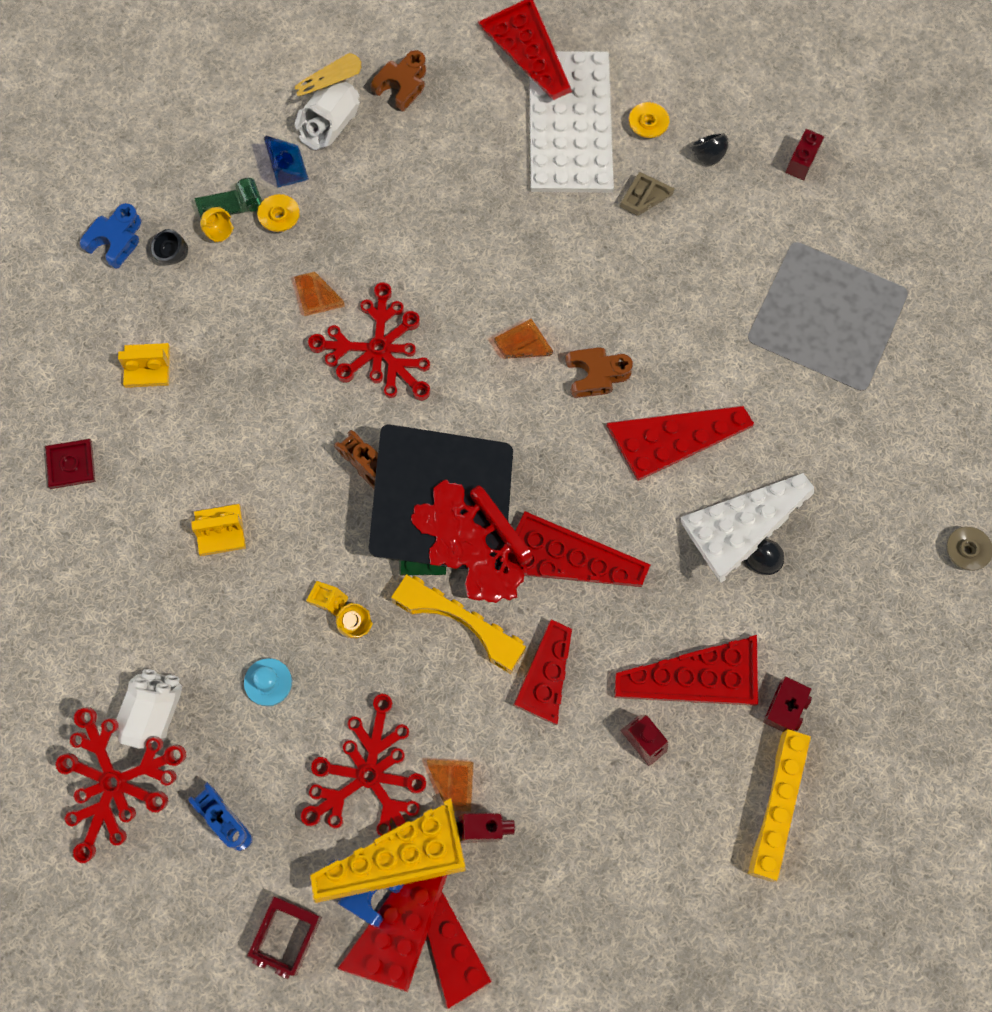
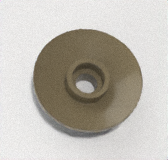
[947,526,992,571]

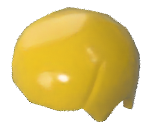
[200,207,234,242]
[336,603,373,639]

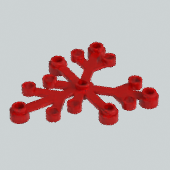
[308,282,430,401]
[301,694,427,836]
[56,707,187,863]

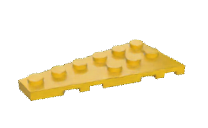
[310,798,466,903]

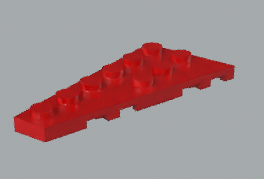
[478,0,572,100]
[606,406,754,481]
[503,511,651,587]
[615,635,758,706]
[338,875,447,993]

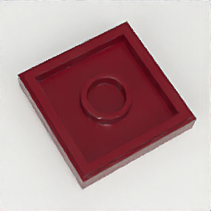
[45,439,96,489]

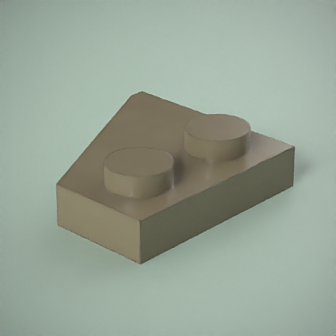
[620,171,675,216]

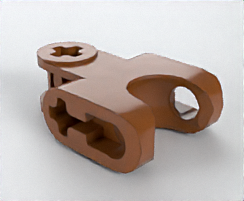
[371,50,426,111]
[565,347,633,398]
[334,430,378,489]

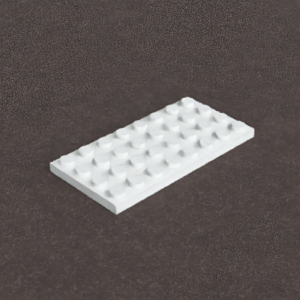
[530,51,614,193]

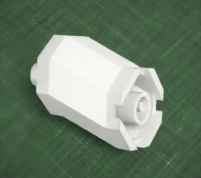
[295,80,360,150]
[113,669,182,748]

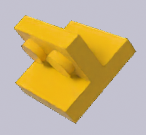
[118,343,170,388]
[191,504,246,557]

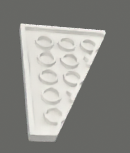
[681,473,814,582]

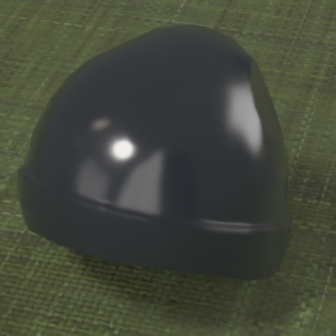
[691,133,728,166]
[151,229,188,264]
[744,538,784,575]

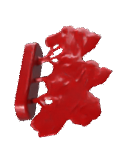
[411,480,533,603]

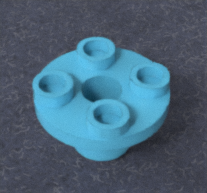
[244,658,293,707]

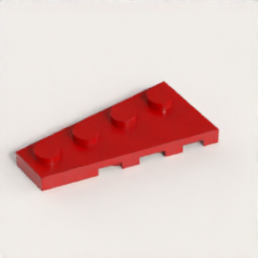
[513,619,572,725]
[428,892,492,1009]

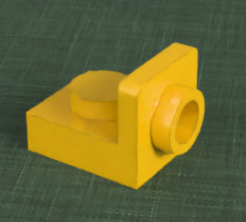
[306,581,348,616]

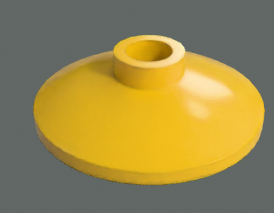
[629,102,670,138]
[257,194,300,232]

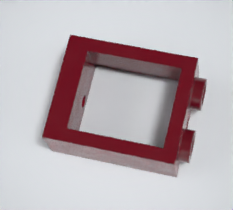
[247,896,322,979]

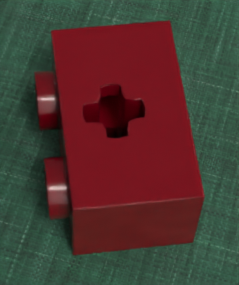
[785,129,825,181]
[763,676,812,732]

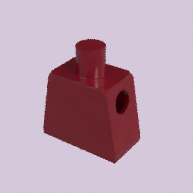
[620,715,669,766]
[456,813,515,843]

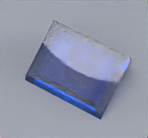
[264,135,309,188]

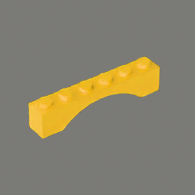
[391,574,526,675]
[747,729,811,882]

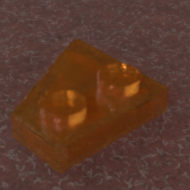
[294,272,345,316]
[494,318,553,359]
[427,760,474,812]

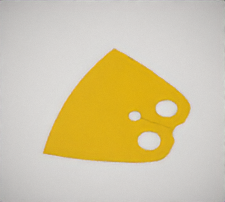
[294,53,361,96]

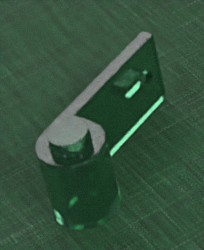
[194,178,262,218]

